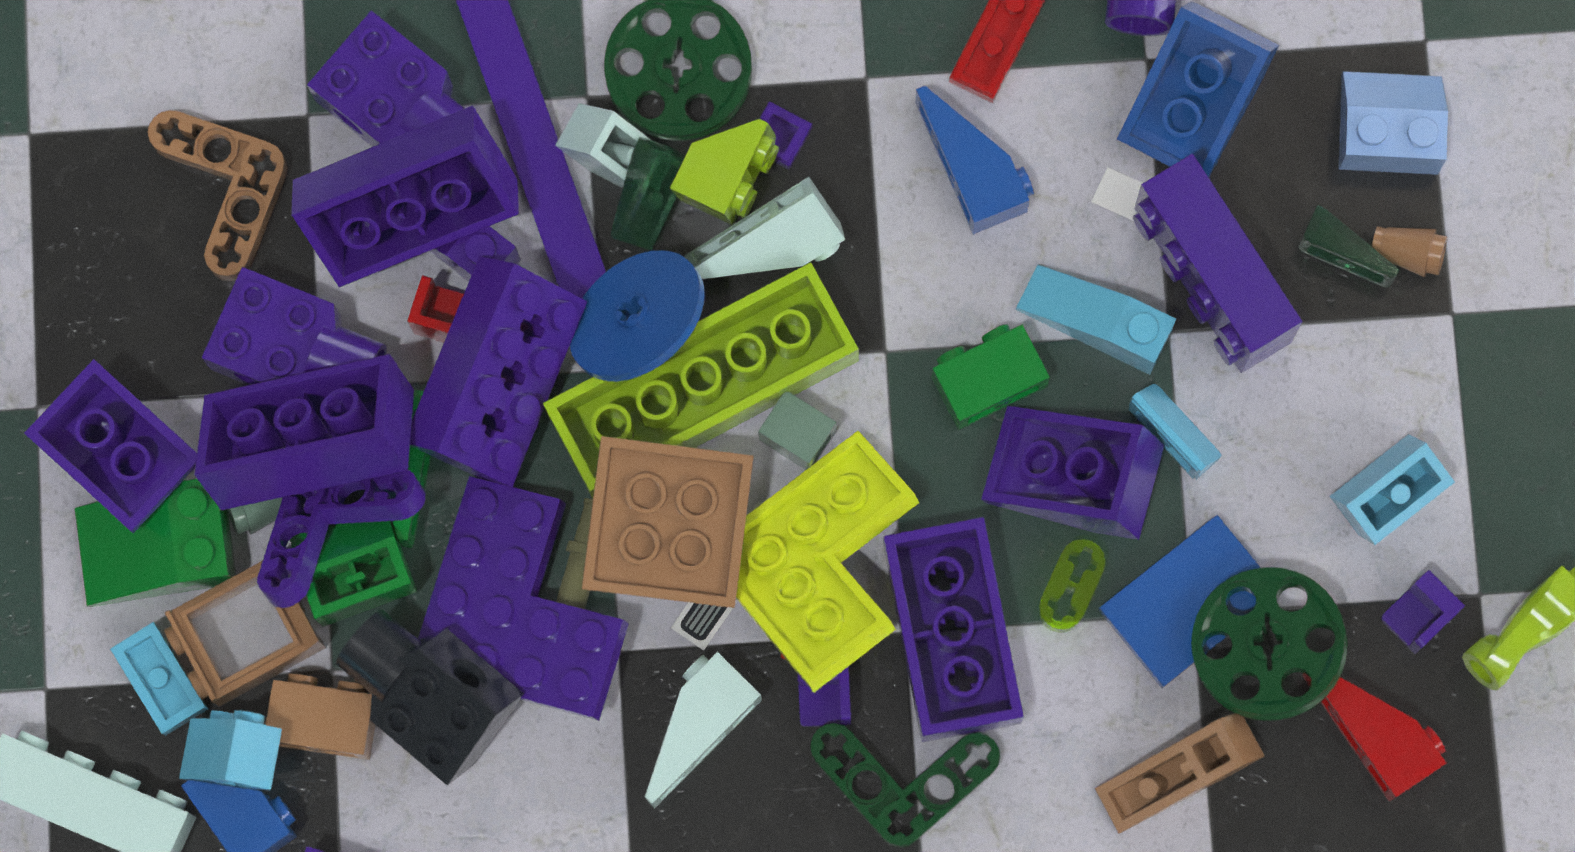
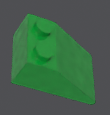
[75,479,236,607]

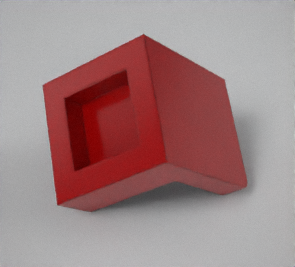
[407,275,464,342]

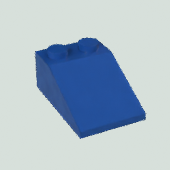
[1117,1,1280,178]

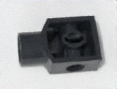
[336,609,524,786]

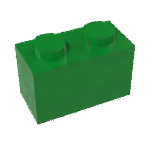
[931,324,1050,430]

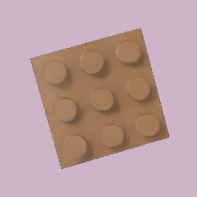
[582,436,754,608]

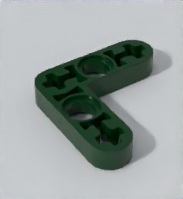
[810,723,1000,848]

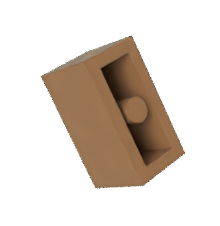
[265,674,376,760]

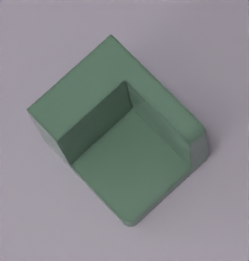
[758,392,837,470]

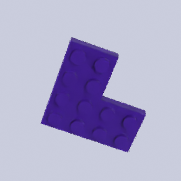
[418,476,629,721]

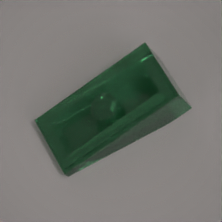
[610,137,685,250]
[1298,205,1399,289]

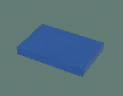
[1098,515,1261,689]

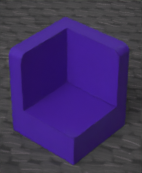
[1381,570,1465,654]
[798,666,851,727]

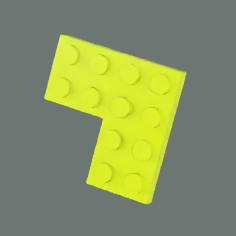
[736,431,919,692]

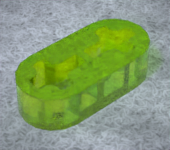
[1038,539,1106,633]

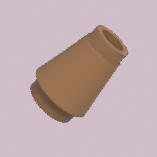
[1371,226,1448,278]

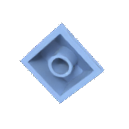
[1339,71,1448,175]

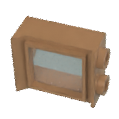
[164,560,326,707]

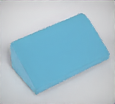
[1128,384,1221,480]

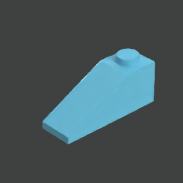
[1016,265,1176,375]

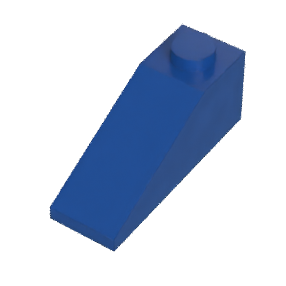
[915,86,1034,235]

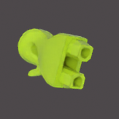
[1462,566,1575,691]

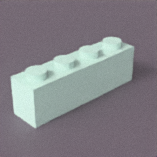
[0,731,196,852]

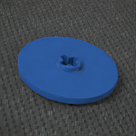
[570,250,705,381]

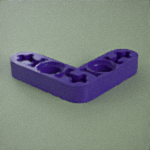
[257,470,426,608]

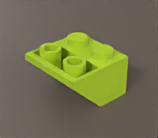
[670,119,779,225]

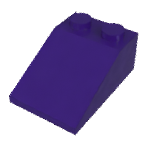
[24,359,197,533]
[981,406,1164,540]

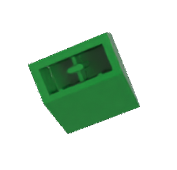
[290,521,417,627]

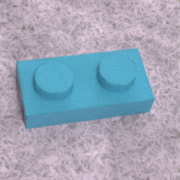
[110,622,208,736]

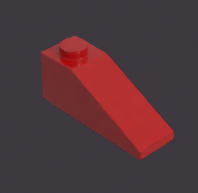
[1302,673,1446,802]

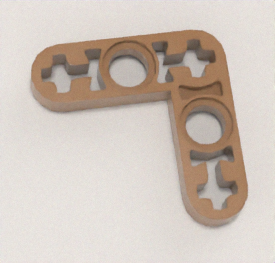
[148,110,288,281]

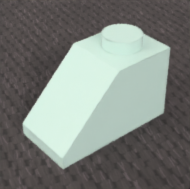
[555,103,678,203]

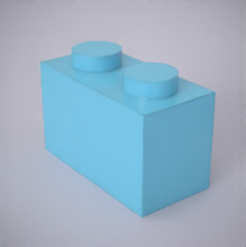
[1329,434,1455,545]
[179,710,282,790]

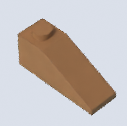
[1095,713,1265,834]

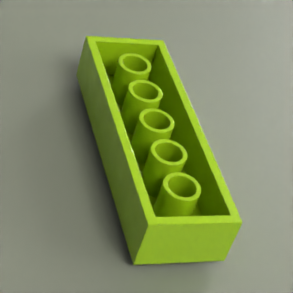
[543,262,859,499]

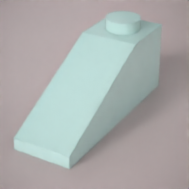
[684,177,845,279]
[645,652,762,808]

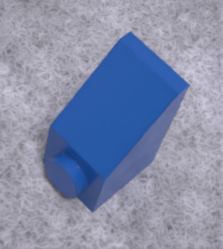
[182,780,297,852]

